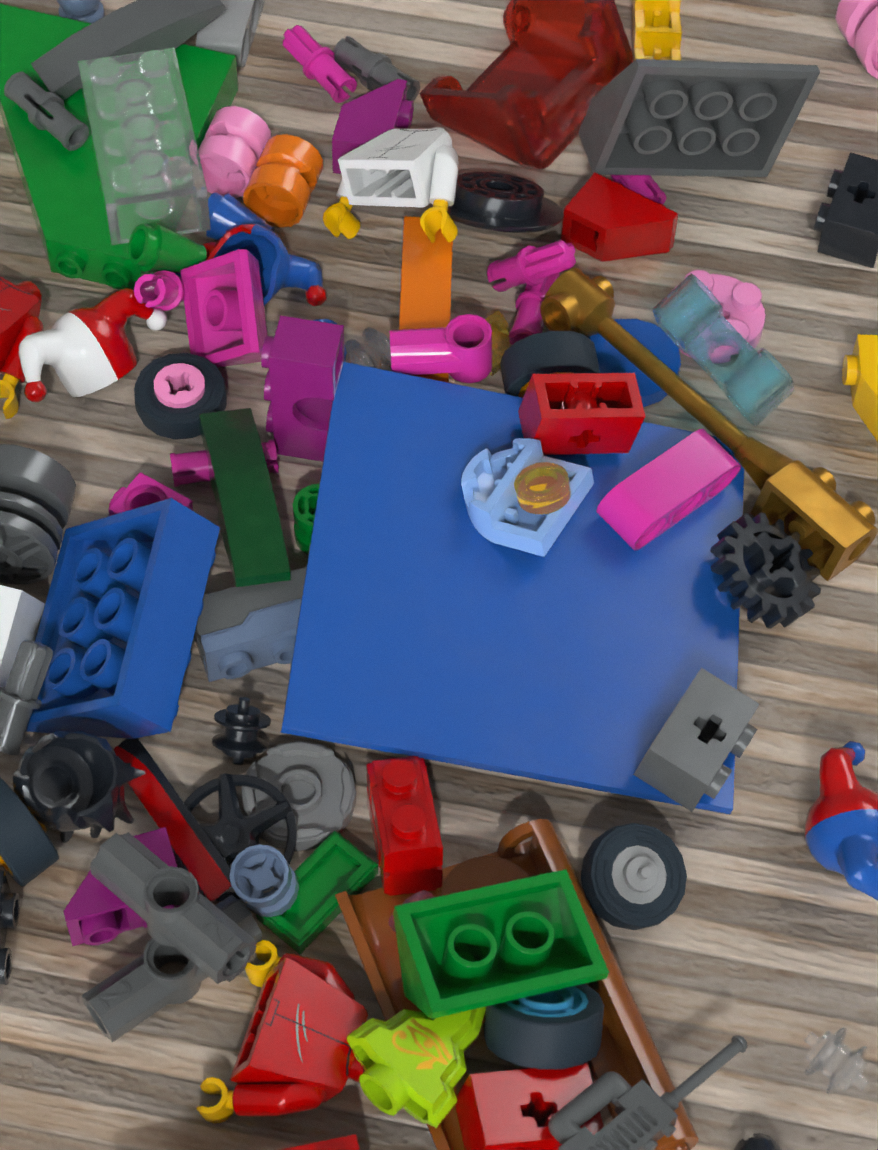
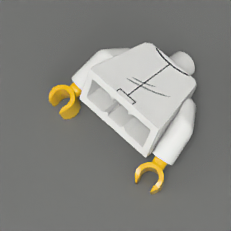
[323,127,459,243]

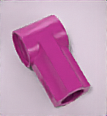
[389,314,492,383]

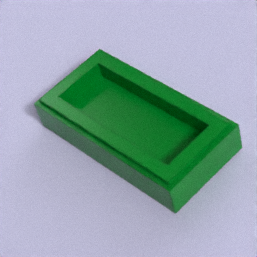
[256,830,378,954]

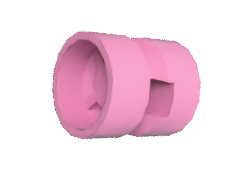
[191,106,271,198]

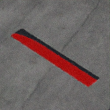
[113,738,232,901]

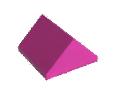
[180,249,267,368]

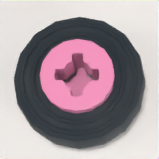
[134,353,227,440]

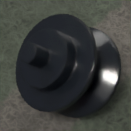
[212,697,271,765]

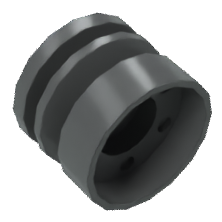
[0,444,76,585]

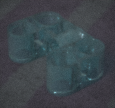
[652,274,794,427]

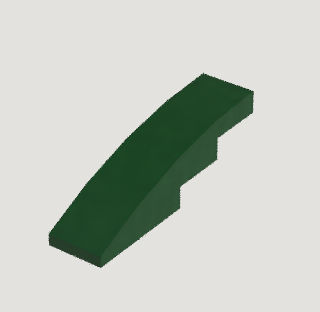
[199,408,291,587]

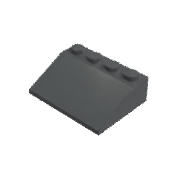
[579,59,820,177]

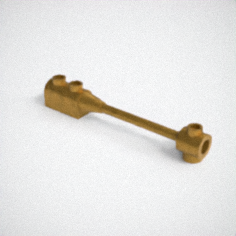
[541,268,878,582]

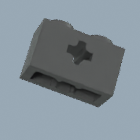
[633,667,760,812]

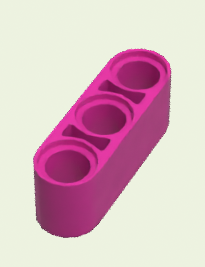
[596,428,741,551]

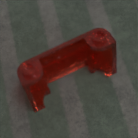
[419,0,633,169]

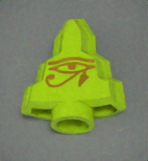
[346,1007,486,1128]

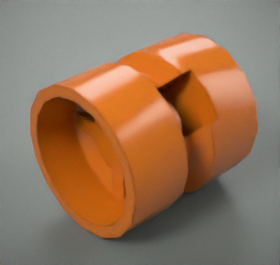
[243,134,323,228]

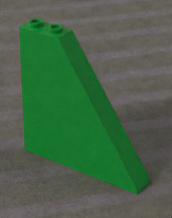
[0,4,238,290]

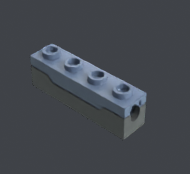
[194,567,306,682]

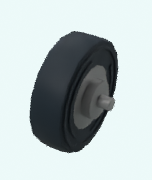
[580,823,687,930]

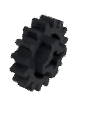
[710,513,821,629]

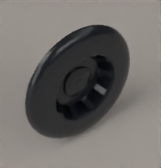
[430,172,564,233]

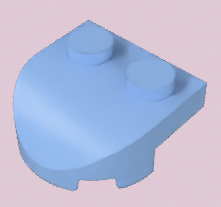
[461,438,594,557]

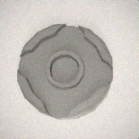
[241,741,356,851]

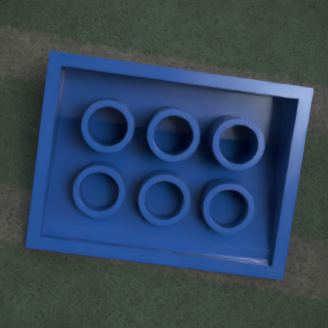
[26,498,220,739]

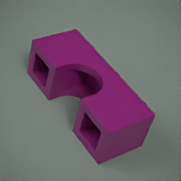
[261,315,345,462]

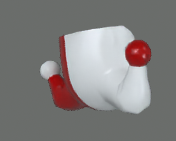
[18,288,167,402]

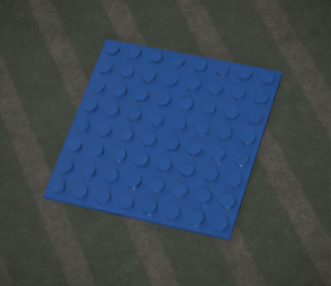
[281,362,744,814]

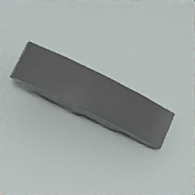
[31,0,227,101]

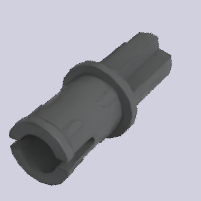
[0,640,53,755]

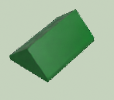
[393,869,609,1019]

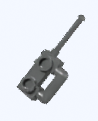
[548,1035,747,1150]

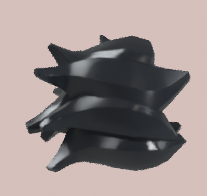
[12,730,145,843]

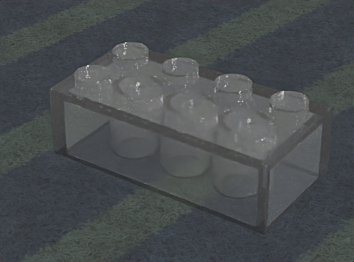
[78,47,211,245]

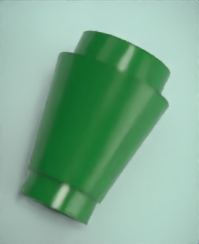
[128,222,207,273]

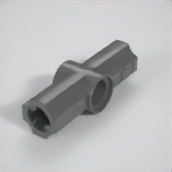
[90,832,256,984]
[82,895,262,1042]

